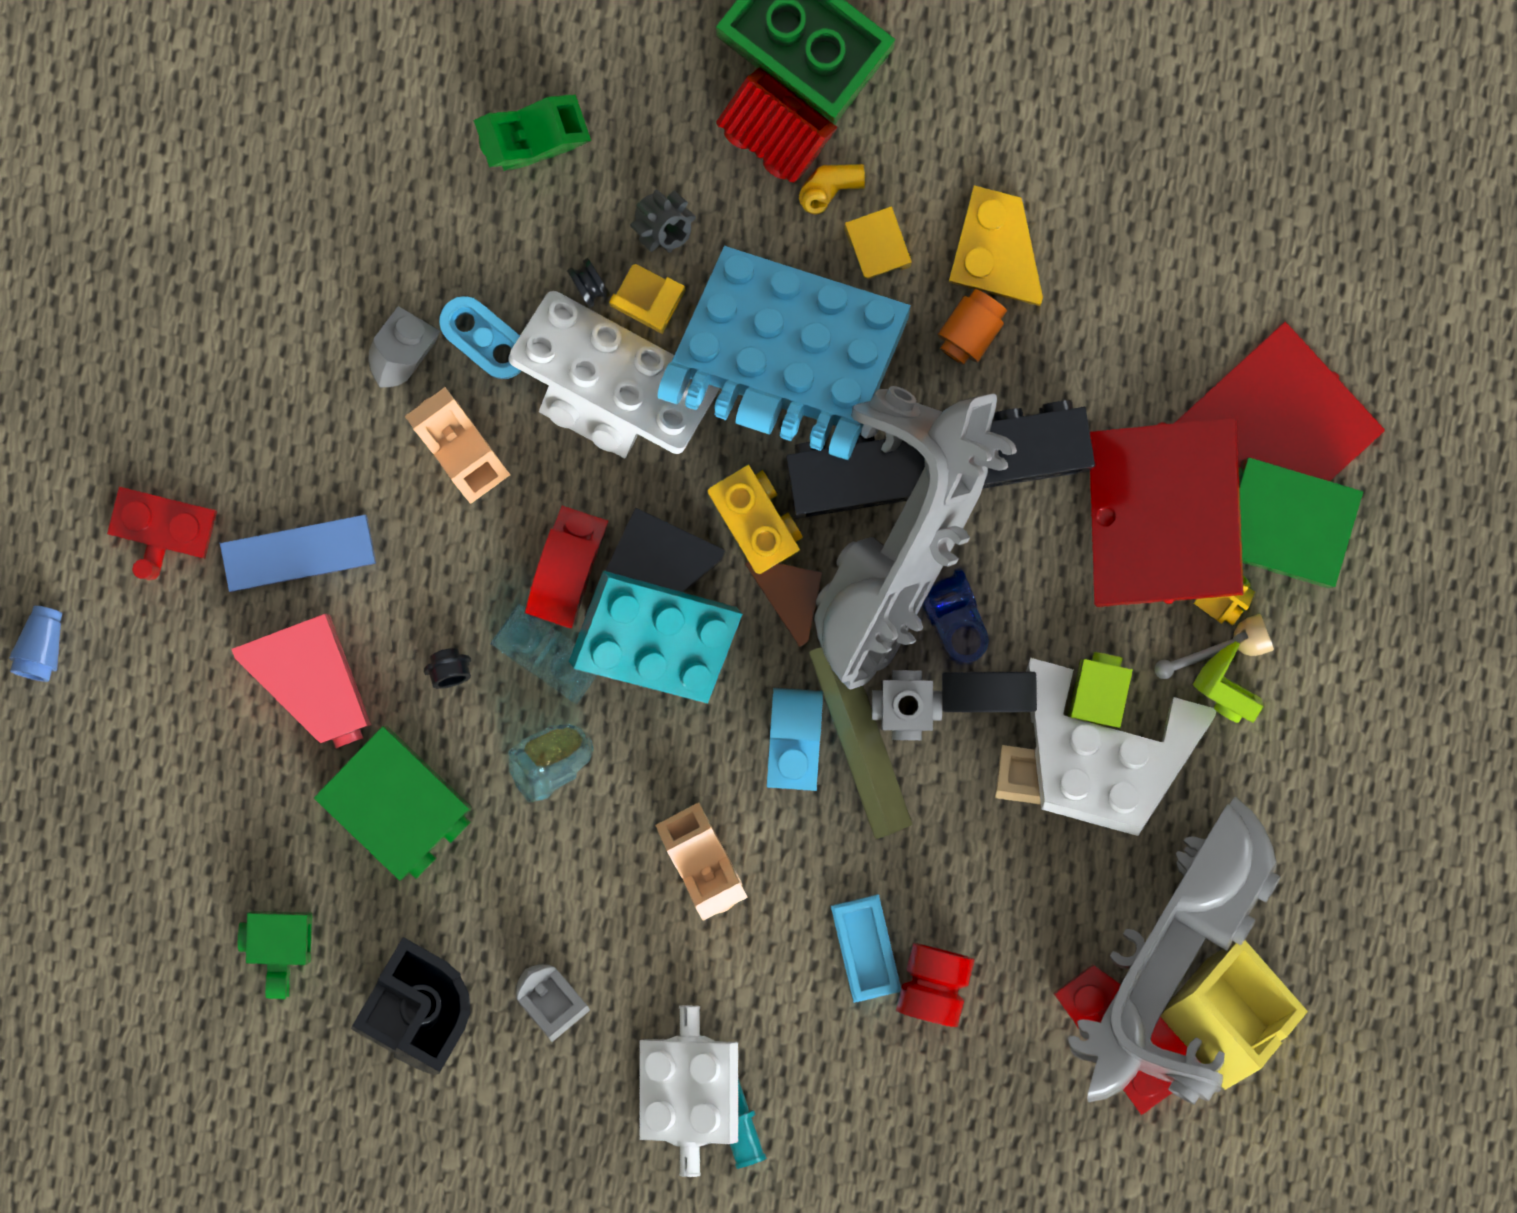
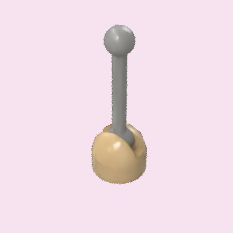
[1154,613,1274,679]

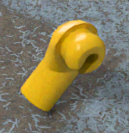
[799,164,865,215]

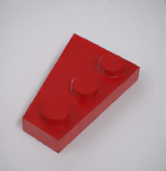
[1053,964,1201,1115]

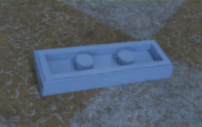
[220,515,376,592]

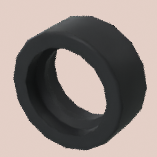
[942,672,1037,712]

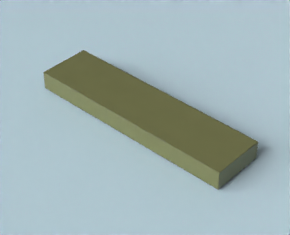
[809,647,913,839]

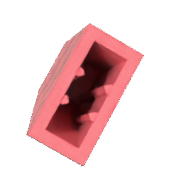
[231,614,371,749]

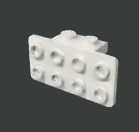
[508,291,720,459]

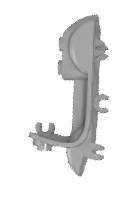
[814,386,1017,689]
[1068,797,1281,1105]

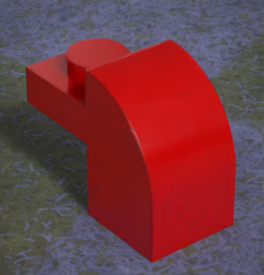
[525,505,609,629]

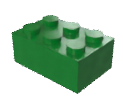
[716,0,896,125]

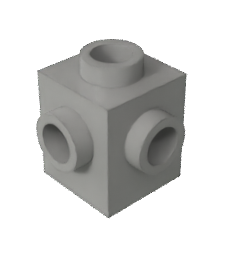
[872,670,943,740]

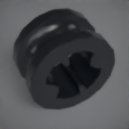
[567,258,611,308]

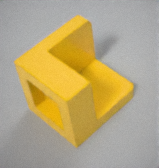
[844,206,912,279]
[609,264,686,334]

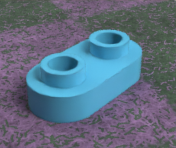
[439,296,521,379]

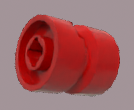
[896,943,975,1027]

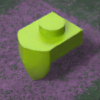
[1192,641,1264,723]

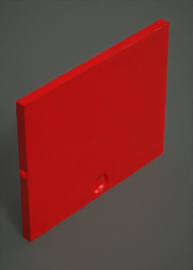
[1174,321,1385,481]
[1090,418,1244,607]

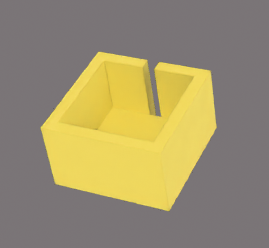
[1160,940,1308,1090]

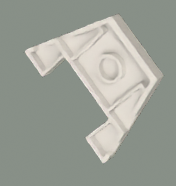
[1026,658,1216,836]

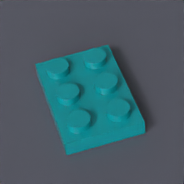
[569,571,743,704]

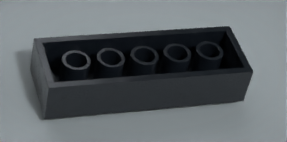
[786,400,1095,519]

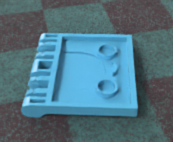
[657,246,911,460]

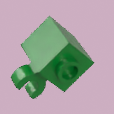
[238,911,312,999]

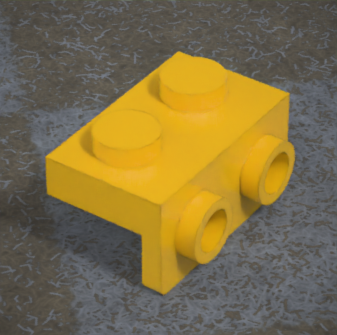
[708,464,803,574]

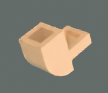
[405,387,510,504]
[655,802,747,920]

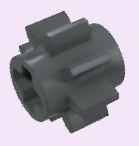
[630,190,696,253]

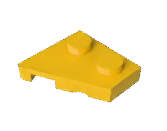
[949,185,1043,306]

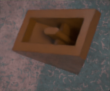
[745,561,822,647]

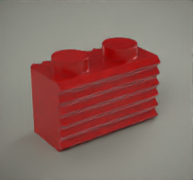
[716,67,837,183]

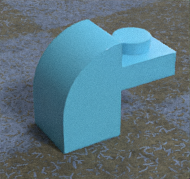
[767,688,823,791]

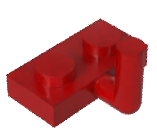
[107,486,217,580]

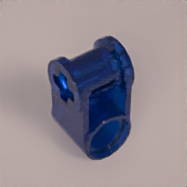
[922,567,989,665]

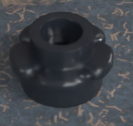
[424,648,471,689]

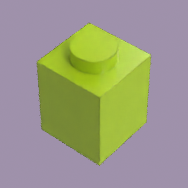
[1068,652,1133,728]

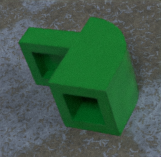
[473,94,591,171]

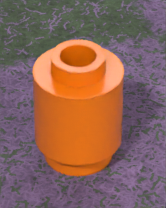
[937,288,1007,365]

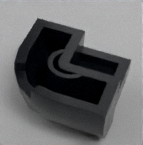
[351,937,471,1075]

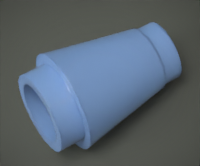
[9,606,62,682]

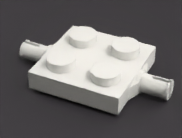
[640,1005,738,1177]

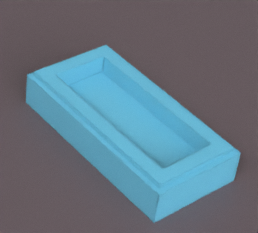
[830,894,901,1003]

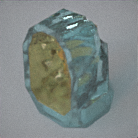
[508,724,594,803]

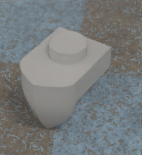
[368,306,440,388]
[516,964,590,1042]

